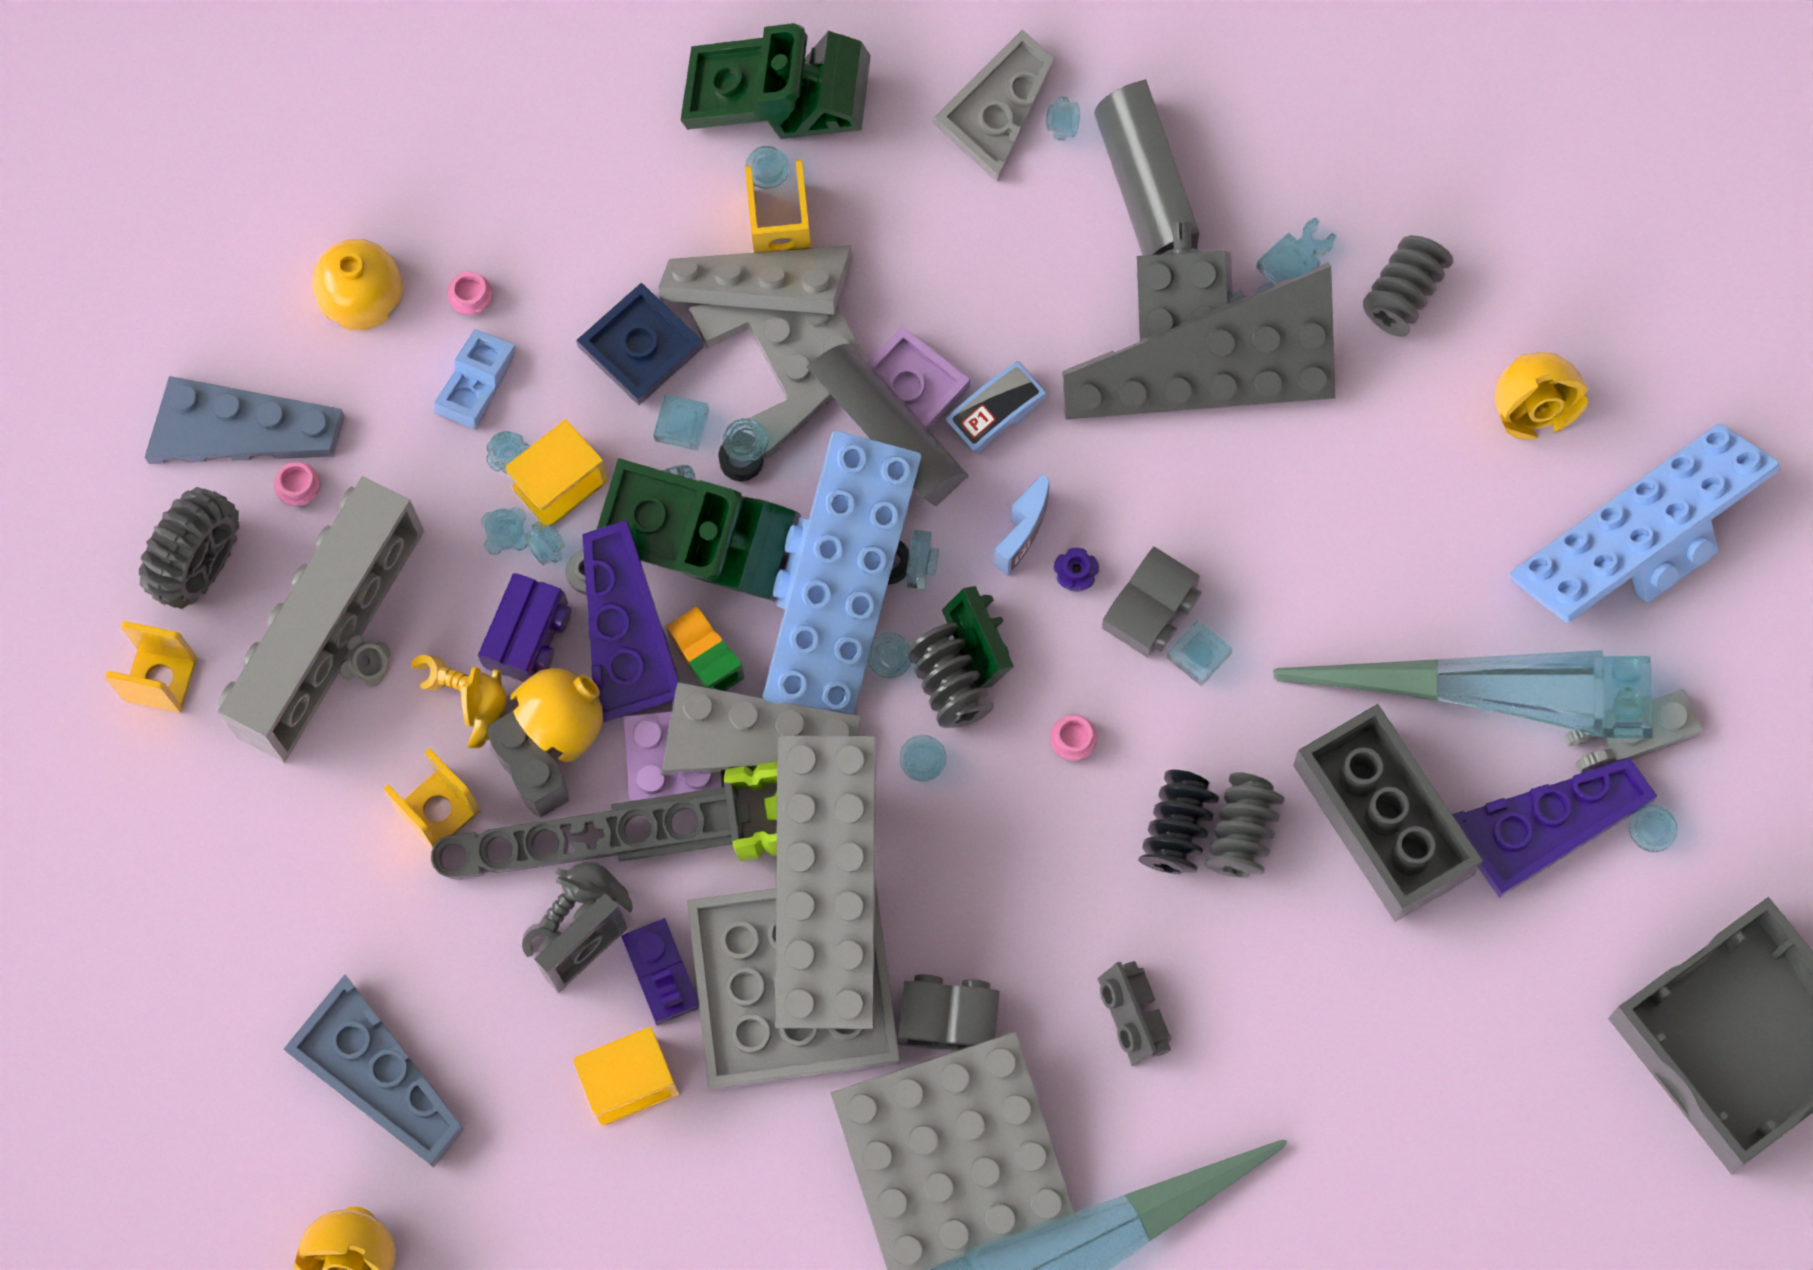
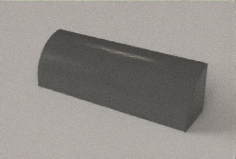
[1094,79,1199,255]
[807,344,969,507]

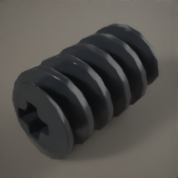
[1138,769,1219,875]

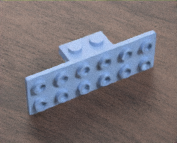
[1510,424,1780,622]
[762,431,921,715]

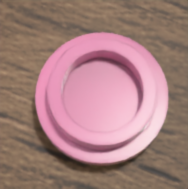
[447,272,492,316]
[274,462,320,506]
[1050,715,1097,761]

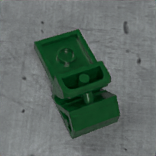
[680,23,871,139]
[597,458,801,602]

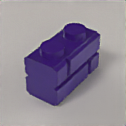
[478,573,571,682]

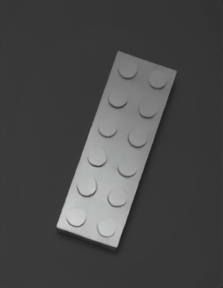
[217,476,425,763]
[775,736,876,1029]

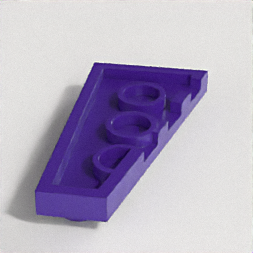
[582,520,680,722]
[1452,758,1657,898]

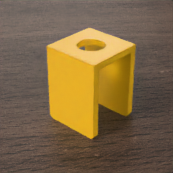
[745,160,811,253]
[505,419,609,528]
[105,621,198,713]
[383,748,481,849]
[573,1026,679,1126]

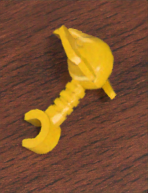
[411,655,507,749]

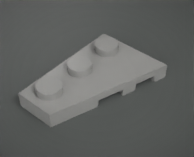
[933,29,1054,181]

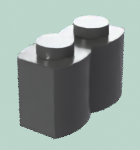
[1102,546,1202,658]
[488,711,569,818]
[898,974,1000,1051]

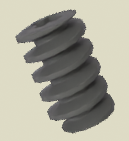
[1363,235,1453,337]
[907,622,994,728]
[1205,772,1285,877]

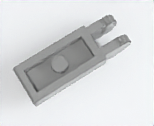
[1564,689,1703,773]

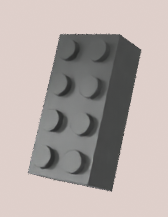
[1293,704,1483,922]

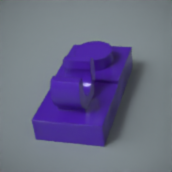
[621,918,699,1025]

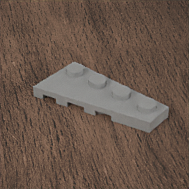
[659,245,852,315]
[661,682,860,776]

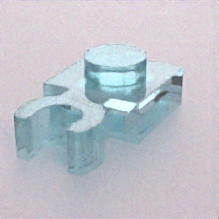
[1256,218,1336,284]

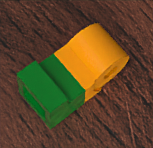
[665,606,745,691]

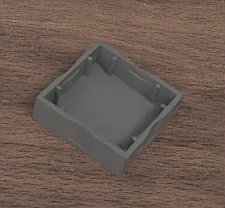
[1608,897,1813,1174]

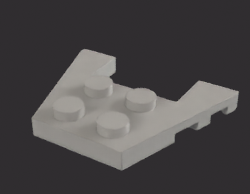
[689,304,867,459]

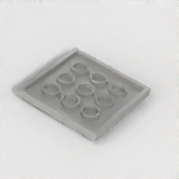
[687,880,900,1090]
[830,1032,1077,1270]

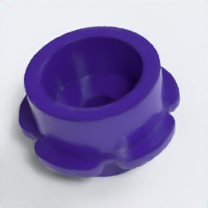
[1054,547,1099,592]

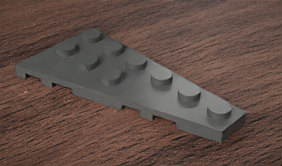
[1062,262,1335,419]

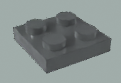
[534,893,628,993]

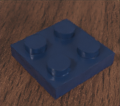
[576,282,704,405]

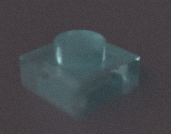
[653,394,709,451]
[906,529,939,590]
[1166,619,1233,686]

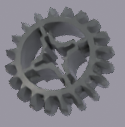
[139,487,239,609]

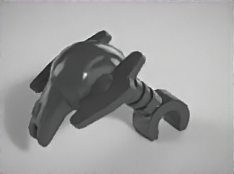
[522,862,633,957]

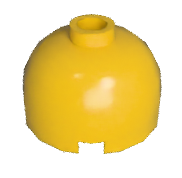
[312,239,403,330]
[1494,352,1589,440]
[510,668,603,762]
[293,1206,396,1270]

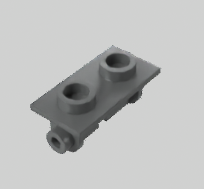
[1097,961,1172,1066]

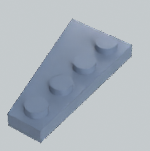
[144,376,345,464]
[283,974,464,1168]

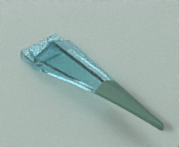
[1273,650,1653,738]
[930,1140,1287,1270]

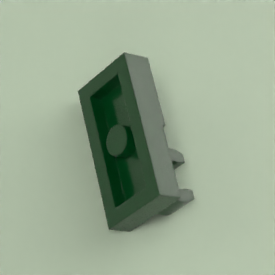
[942,586,1014,688]

